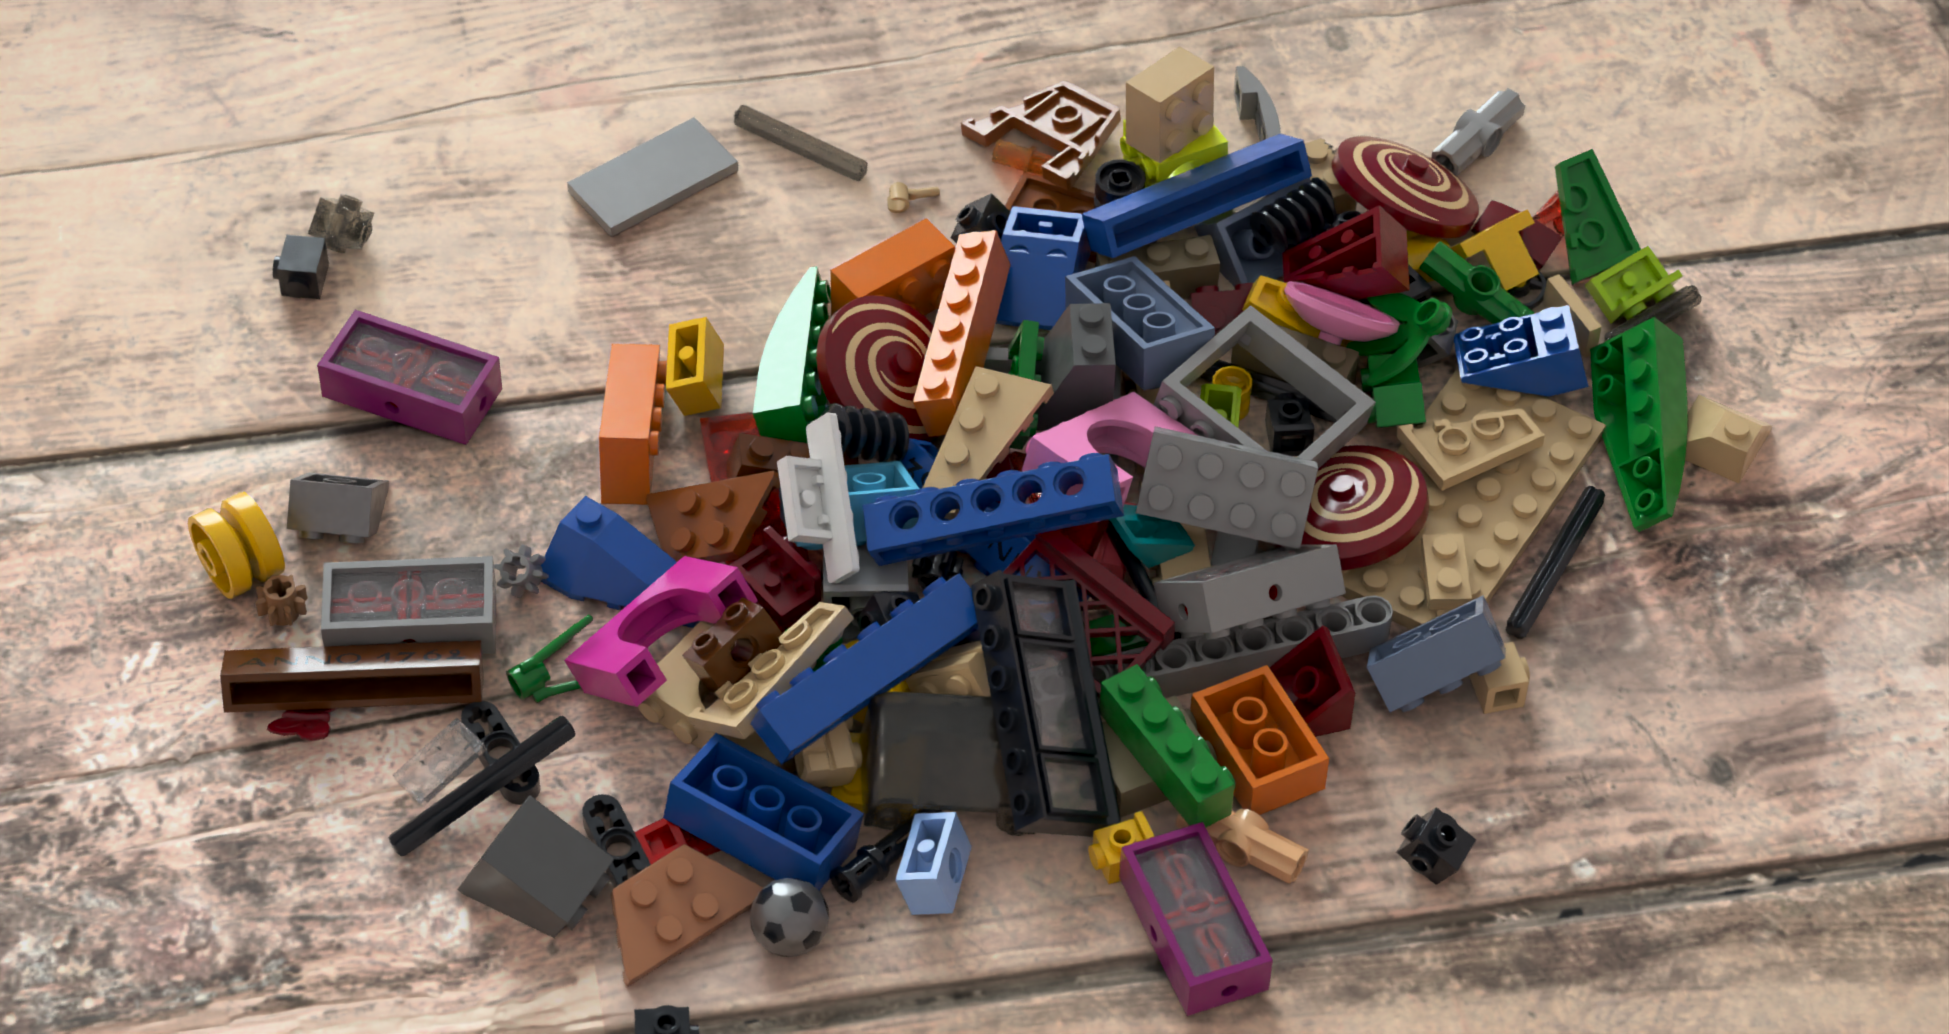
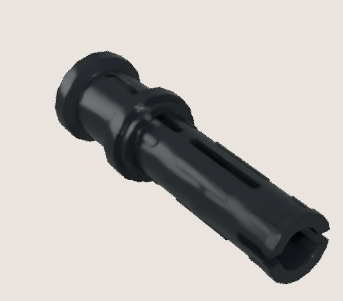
[830,801,943,902]

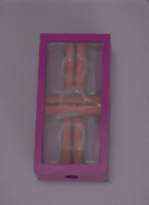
[317,309,502,445]
[1119,822,1273,1016]

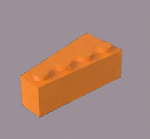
[599,344,667,505]

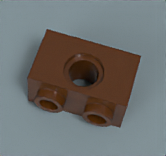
[682,597,783,693]

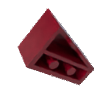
[1282,206,1410,300]

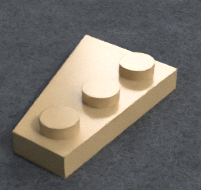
[1397,408,1545,491]

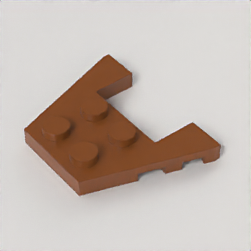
[960,80,1121,191]

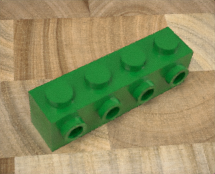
[1099,664,1236,827]

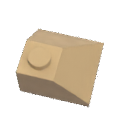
[1685,394,1773,483]

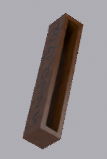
[220,640,484,713]

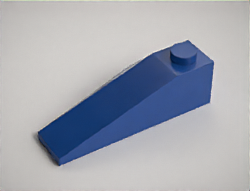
[541,496,700,628]

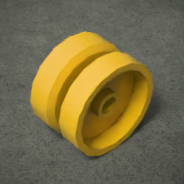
[187,492,285,599]

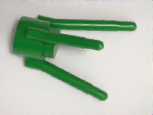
[506,615,593,703]

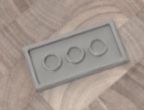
[567,117,738,237]

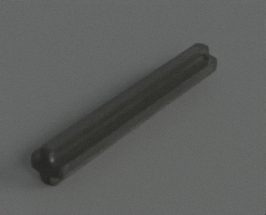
[734,105,868,181]

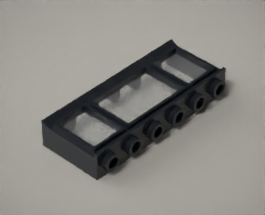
[971,570,1121,837]

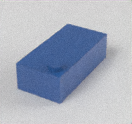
[663,733,864,891]

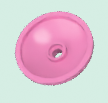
[1284,282,1400,345]

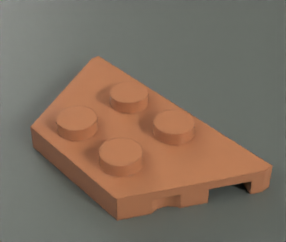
[610,844,763,987]

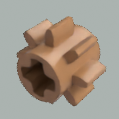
[255,575,308,626]

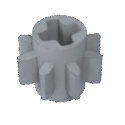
[494,544,549,598]

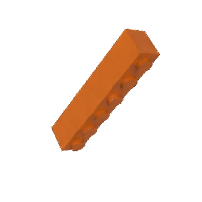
[913,230,1011,437]

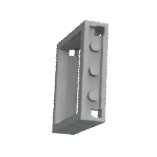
[1154,305,1376,469]

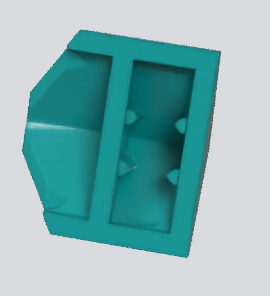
[1109,504,1195,568]

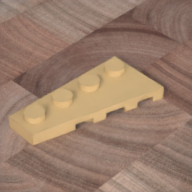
[923,366,1054,520]

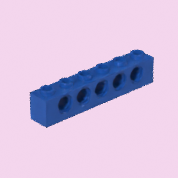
[863,453,1124,566]

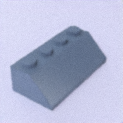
[1065,256,1215,391]

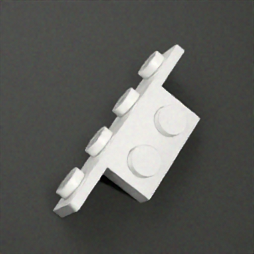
[777,413,860,584]

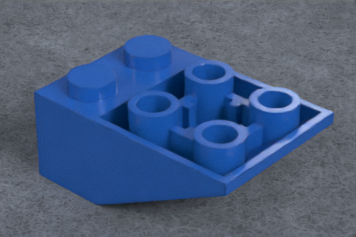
[995,206,1091,330]
[1454,305,1589,397]

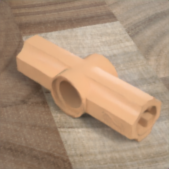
[1176,809,1309,884]

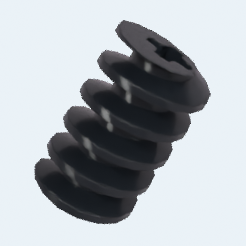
[1250,177,1337,253]
[820,403,909,462]

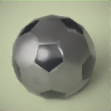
[750,878,829,957]

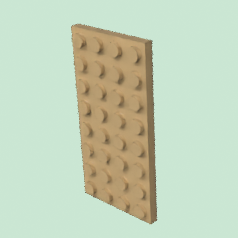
[1340,367,1606,629]

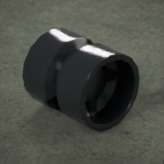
[1093,159,1146,209]

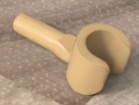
[887,182,940,213]

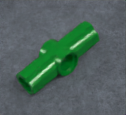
[1419,241,1534,324]

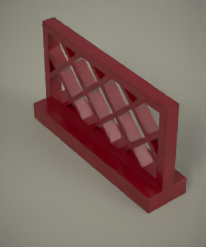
[1003,530,1175,698]

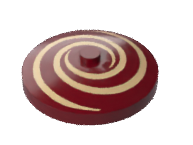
[1331,136,1479,238]
[816,295,941,442]
[1273,445,1429,570]

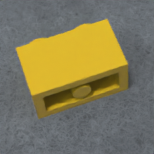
[666,317,724,416]

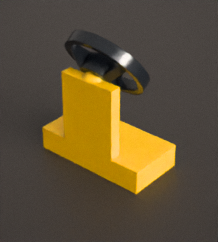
[1451,209,1546,310]

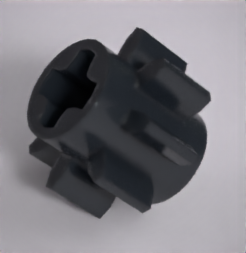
[912,551,964,590]

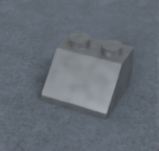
[287,473,389,543]

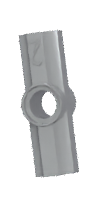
[1431,88,1525,176]

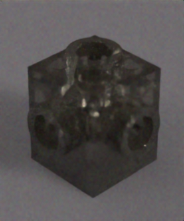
[308,194,374,253]

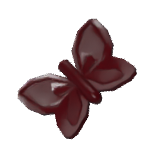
[267,708,336,741]

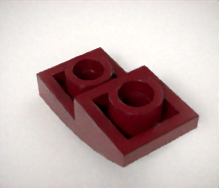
[1470,200,1563,270]

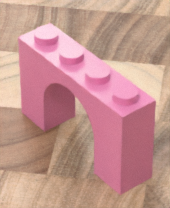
[1022,392,1199,523]

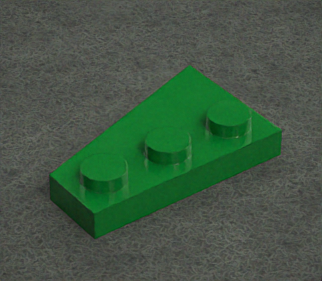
[1555,149,1641,285]

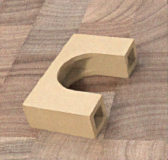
[638,621,796,774]

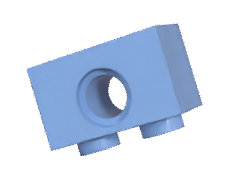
[895,812,972,915]

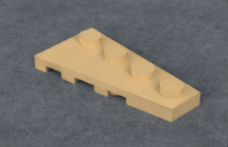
[687,602,854,739]

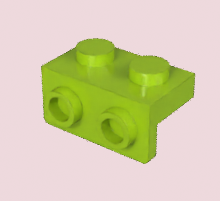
[1584,246,1683,324]

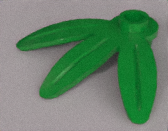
[1346,292,1452,386]

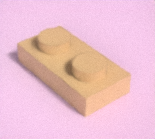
[1420,534,1472,610]

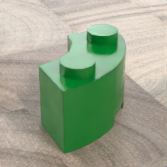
[1360,353,1426,428]

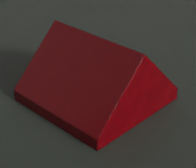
[1269,625,1356,737]

